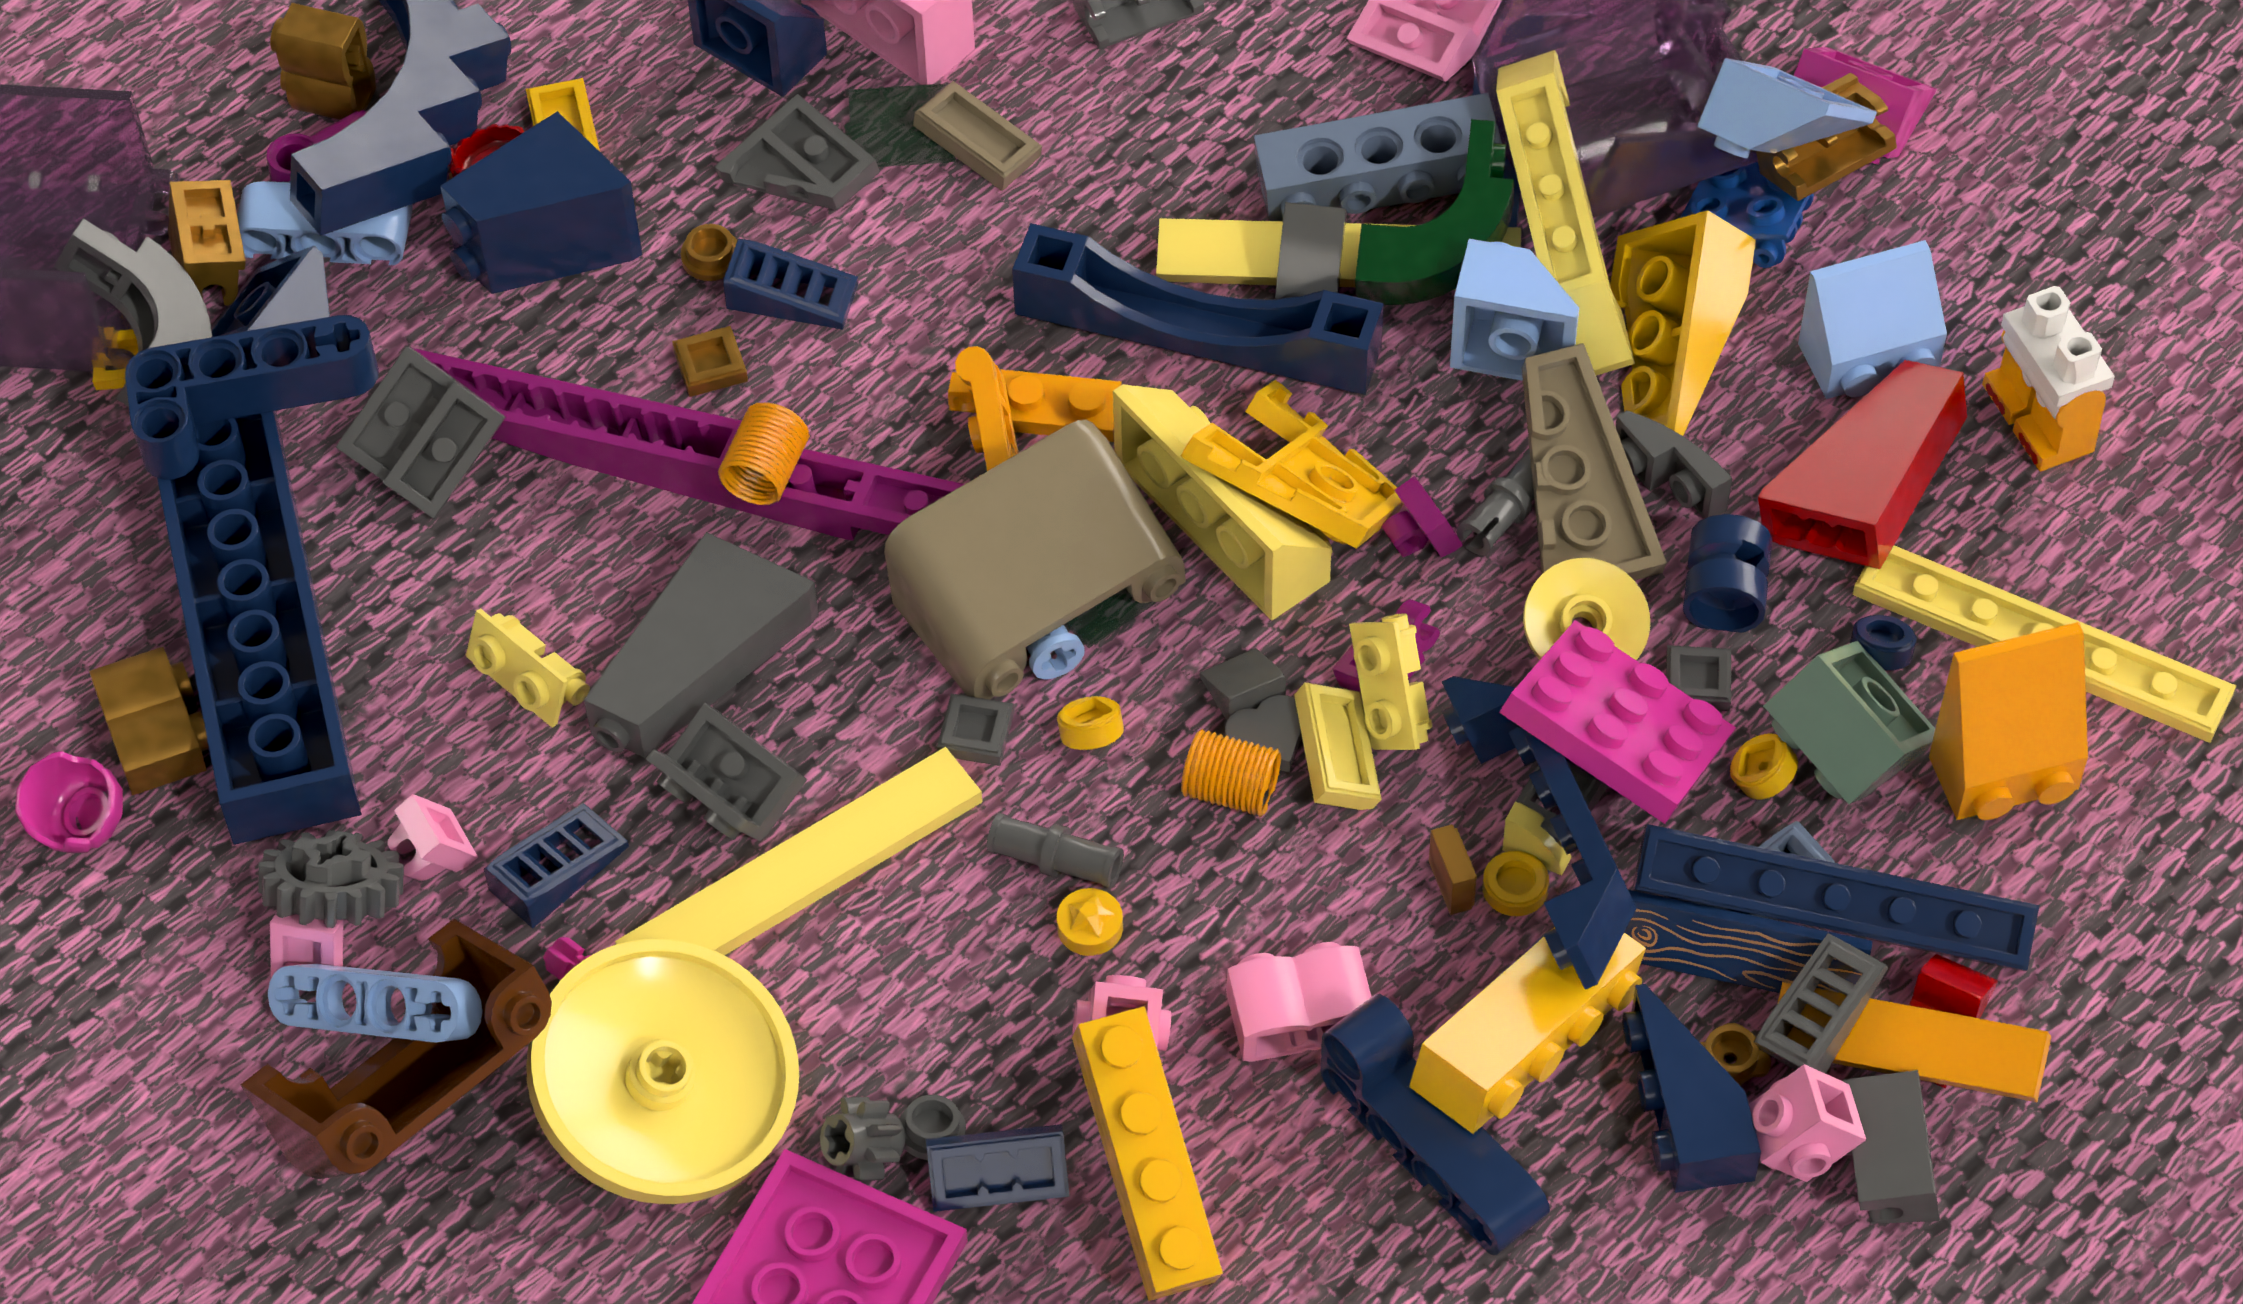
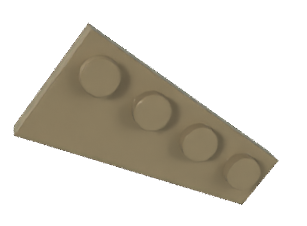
[1522,343,1667,581]

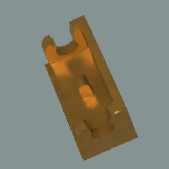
[1756,73,1897,201]
[168,180,246,306]

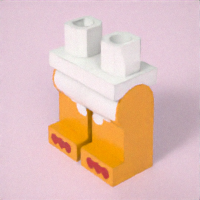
[1982,286,2115,472]

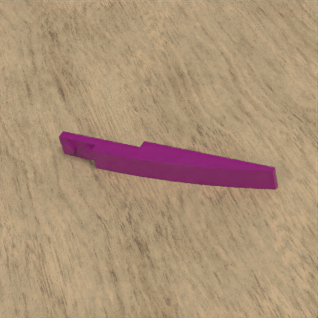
[413,348,965,541]

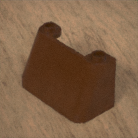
[240,919,552,1179]

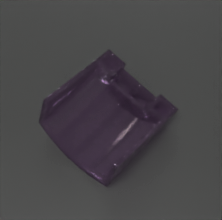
[1472,0,1758,218]

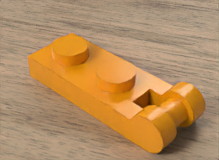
[955,346,1019,476]

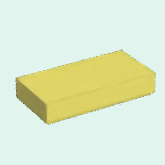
[1294,683,1382,810]

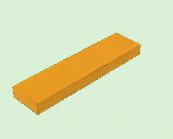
[1777,982,2051,1102]

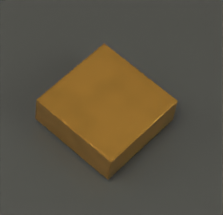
[672,326,748,397]
[1429,824,1477,915]

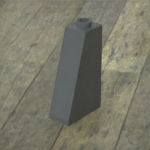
[584,532,819,758]

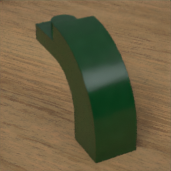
[1355,119,1514,305]

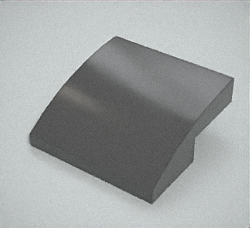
[336,346,506,519]

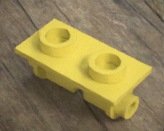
[466,608,590,728]
[1349,614,1433,750]

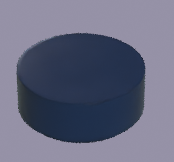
[1850,615,1917,671]

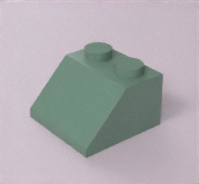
[1763,641,1935,804]

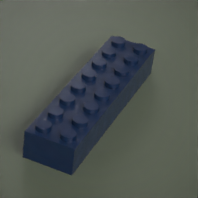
[157,411,362,845]

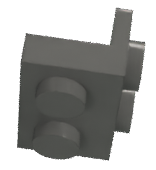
[646,703,808,841]

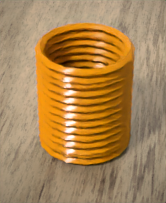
[718,402,810,505]
[1181,729,1281,817]

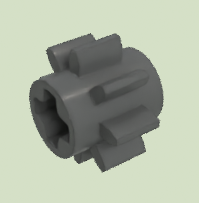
[820,1097,905,1181]

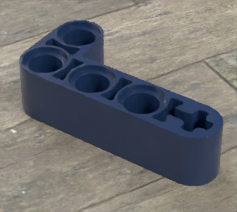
[125,315,379,480]
[1320,994,1550,1255]

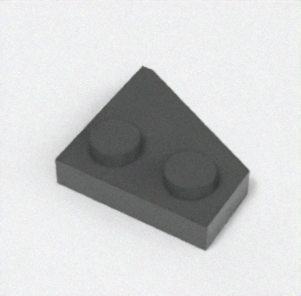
[714,94,880,210]

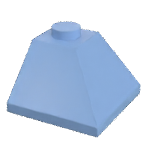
[1697,58,1877,158]

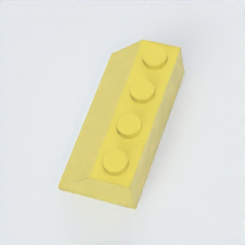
[1113,384,1332,621]

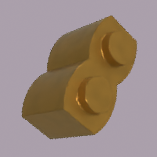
[270,3,376,120]
[89,647,209,796]

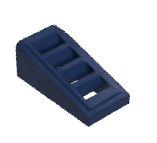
[723,238,859,330]
[484,803,629,928]

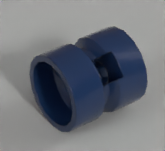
[1683,514,1772,633]

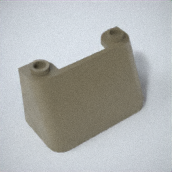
[884,420,1186,700]

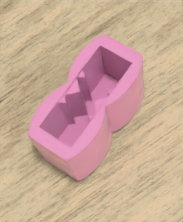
[1226,942,1371,1062]

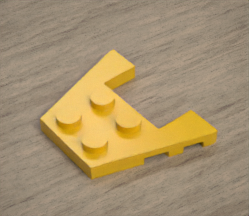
[1180,380,1403,549]

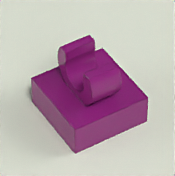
[1381,476,1463,558]

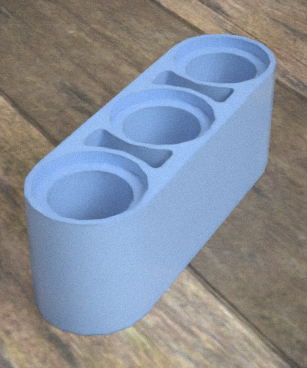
[237,181,413,265]

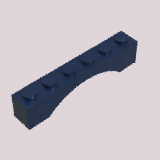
[1012,223,1384,395]

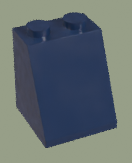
[441,111,642,294]

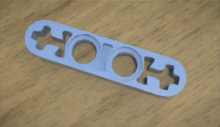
[268,964,482,1043]

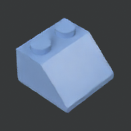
[1450,239,1579,381]
[1798,240,1947,399]

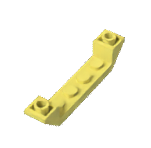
[1496,50,1635,376]

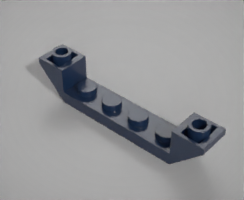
[1441,676,1637,990]

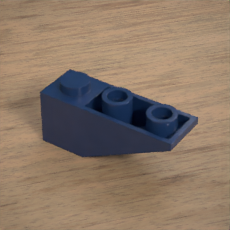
[1622,984,1761,1193]

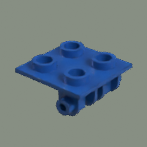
[1680,158,1814,268]

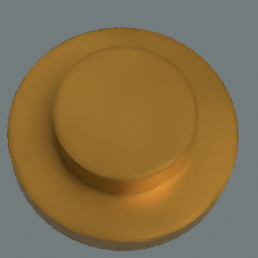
[680,224,737,281]

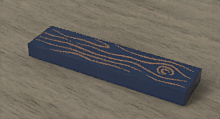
[1624,890,1873,993]

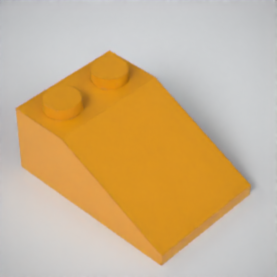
[1929,622,2088,820]

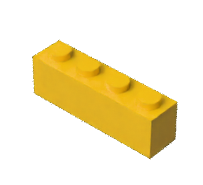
[1409,927,1646,1134]
[1072,1006,1223,1301]

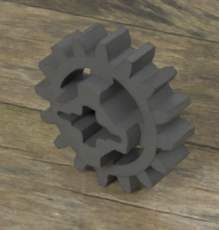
[258,830,404,928]

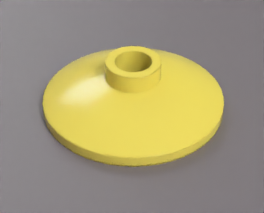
[1523,558,1650,660]

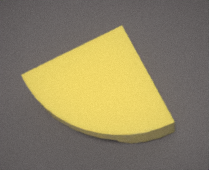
[1503,802,1571,876]

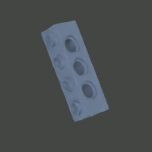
[1254,93,1502,221]

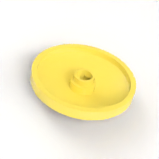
[526,938,799,1204]

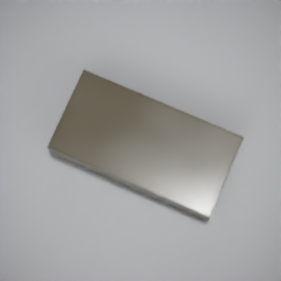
[913,81,1042,191]

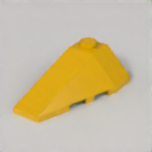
[1610,210,1756,436]

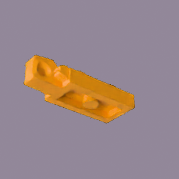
[948,369,1122,442]

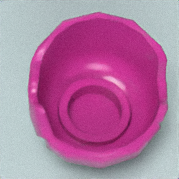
[15,751,123,853]

